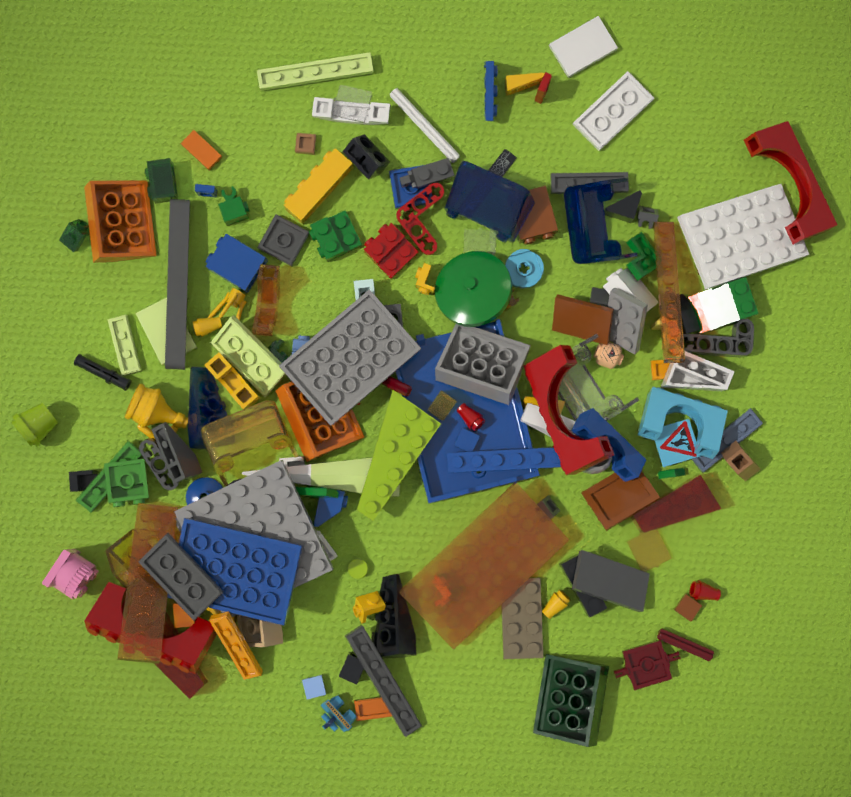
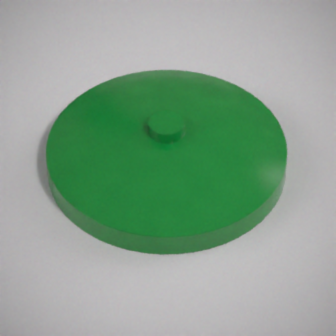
[435,251,512,327]

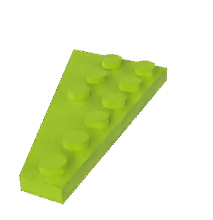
[357,390,441,521]

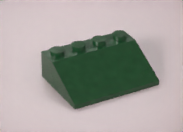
[533,654,609,747]

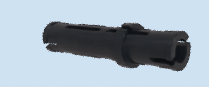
[74,354,132,391]

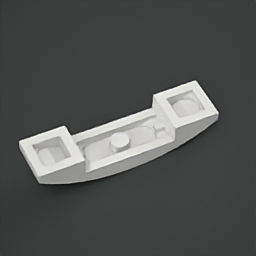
[312,97,390,125]

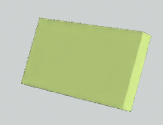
[211,315,286,397]

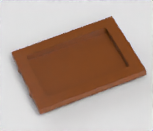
[581,471,660,531]

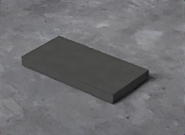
[138,533,224,620]
[572,550,650,612]

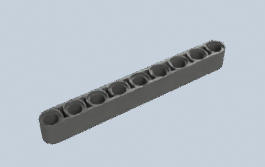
[165,199,190,370]

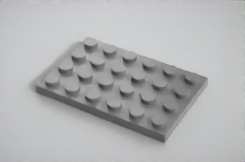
[279,289,421,426]

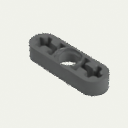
[139,438,180,490]

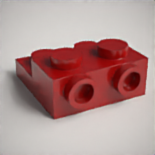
[364,223,419,279]

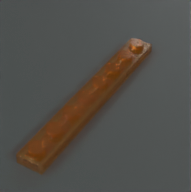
[653,222,685,363]

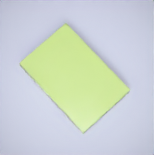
[136,298,197,365]

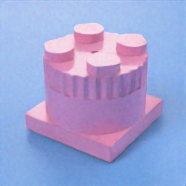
[42,548,99,599]

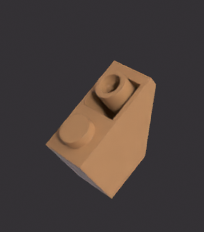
[721,441,761,481]

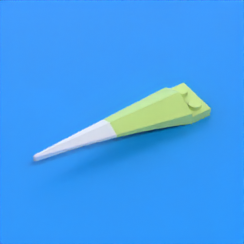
[241,458,400,497]

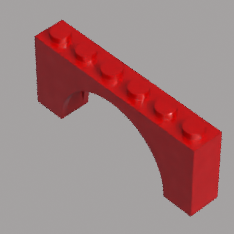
[744,121,838,245]
[523,345,615,475]
[84,582,217,674]

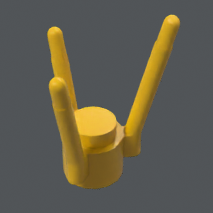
[207,288,247,321]

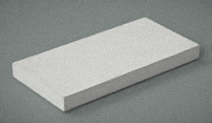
[572,71,654,151]

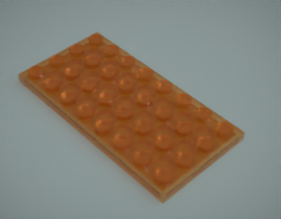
[399,482,569,650]

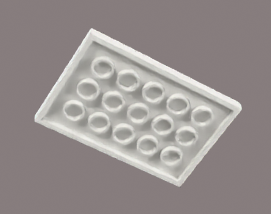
[677,184,809,290]

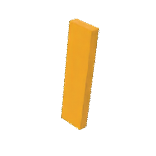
[209,611,263,680]

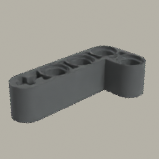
[674,319,754,358]

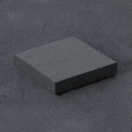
[257,214,310,267]

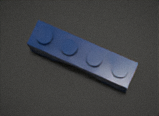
[571,408,646,482]

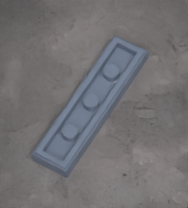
[691,408,763,473]

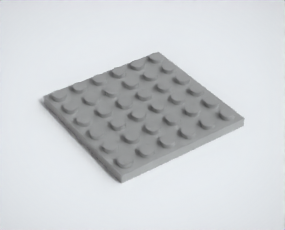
[174,460,334,617]

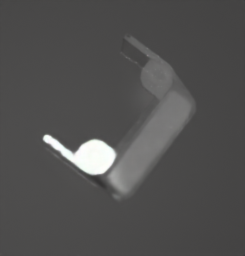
[558,334,639,422]

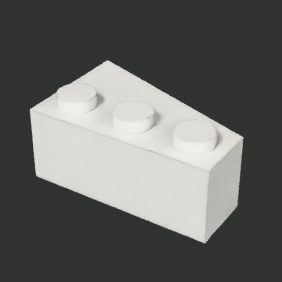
[661,349,734,392]

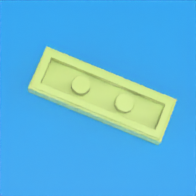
[107,315,142,376]

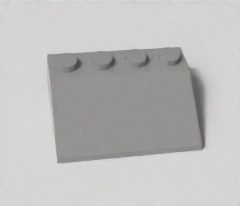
[435,324,530,405]

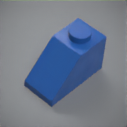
[314,487,348,527]

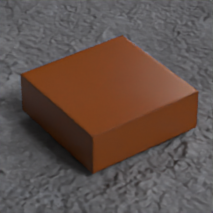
[674,594,702,622]

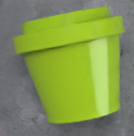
[11,402,58,447]

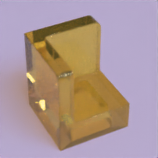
[427,390,457,421]

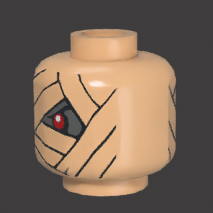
[594,342,624,369]

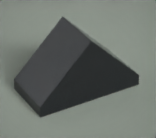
[604,190,642,223]

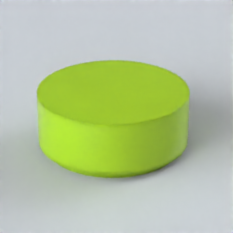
[348,559,368,579]

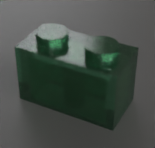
[145,158,178,204]

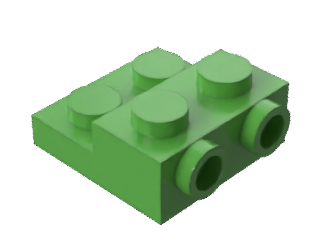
[104,459,149,507]

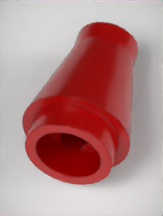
[456,403,486,431]
[689,580,721,601]

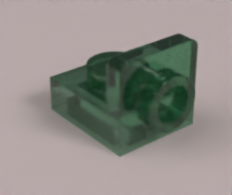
[268,339,289,363]

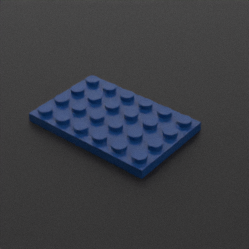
[167,518,303,626]

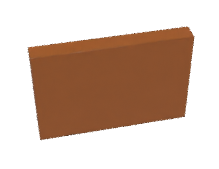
[552,294,614,345]

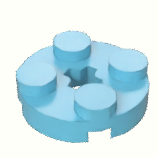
[505,249,544,289]

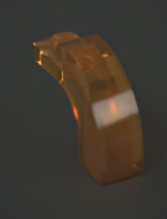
[252,264,280,336]

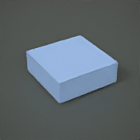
[302,674,326,699]

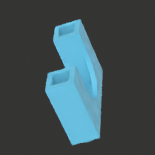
[638,387,727,459]

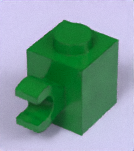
[218,186,250,226]

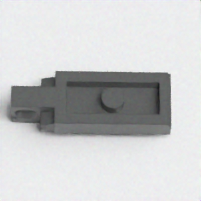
[400,158,454,189]

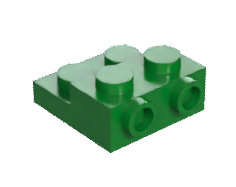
[309,210,362,262]

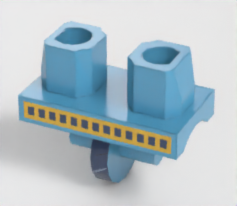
[320,695,357,732]

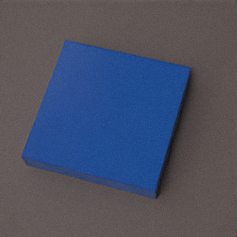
[389,165,433,210]

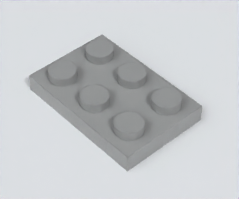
[608,288,648,354]

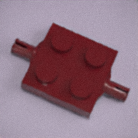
[614,640,681,690]

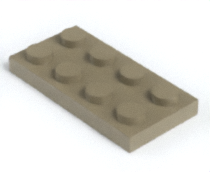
[501,578,543,659]

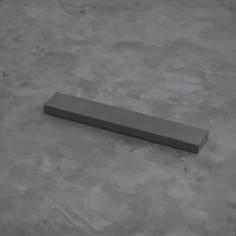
[345,625,422,737]

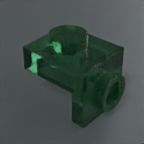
[59,219,90,252]

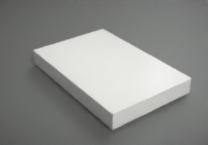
[549,16,618,78]

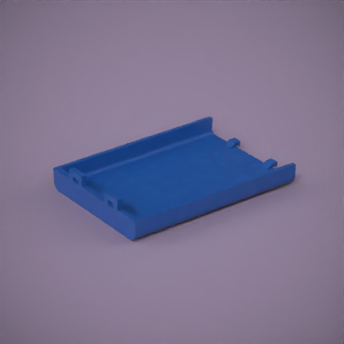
[396,319,540,503]

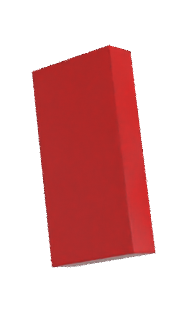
[535,72,552,104]

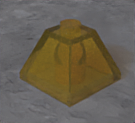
[105,529,152,589]

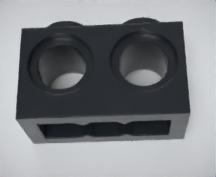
[342,134,390,180]

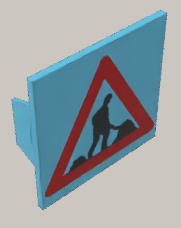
[655,419,701,467]

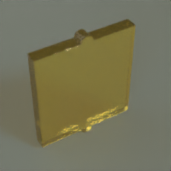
[627,527,671,572]

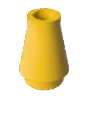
[192,317,222,337]
[542,589,571,619]

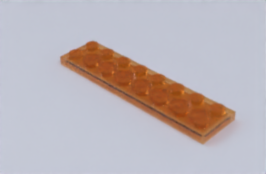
[117,503,178,664]

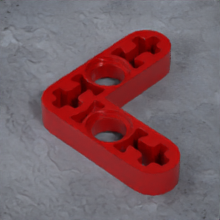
[396,183,444,255]

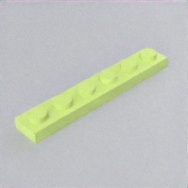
[257,52,374,91]

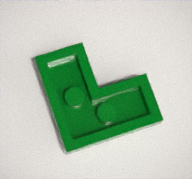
[626,232,664,281]

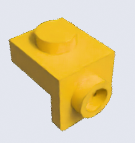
[415,263,435,295]
[353,591,386,624]

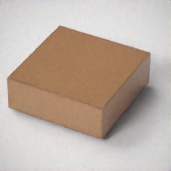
[295,133,316,155]

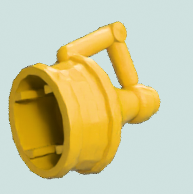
[124,383,189,440]

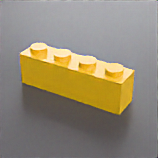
[284,148,354,224]

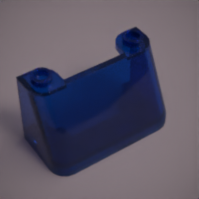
[444,161,535,243]

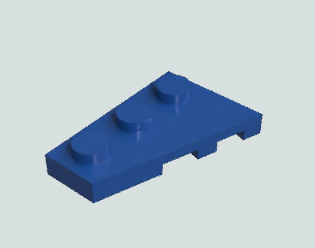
[484,61,498,121]

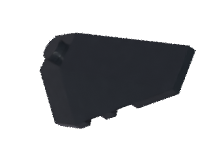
[371,574,416,659]

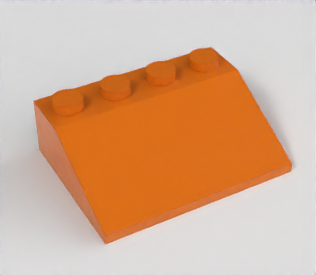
[84,180,157,263]
[276,381,364,462]

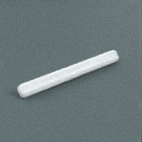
[390,88,460,163]

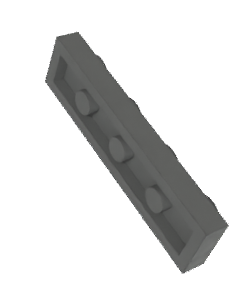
[550,172,629,194]

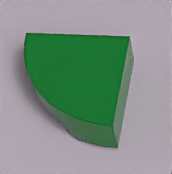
[658,468,686,479]

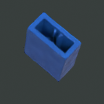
[206,234,268,294]

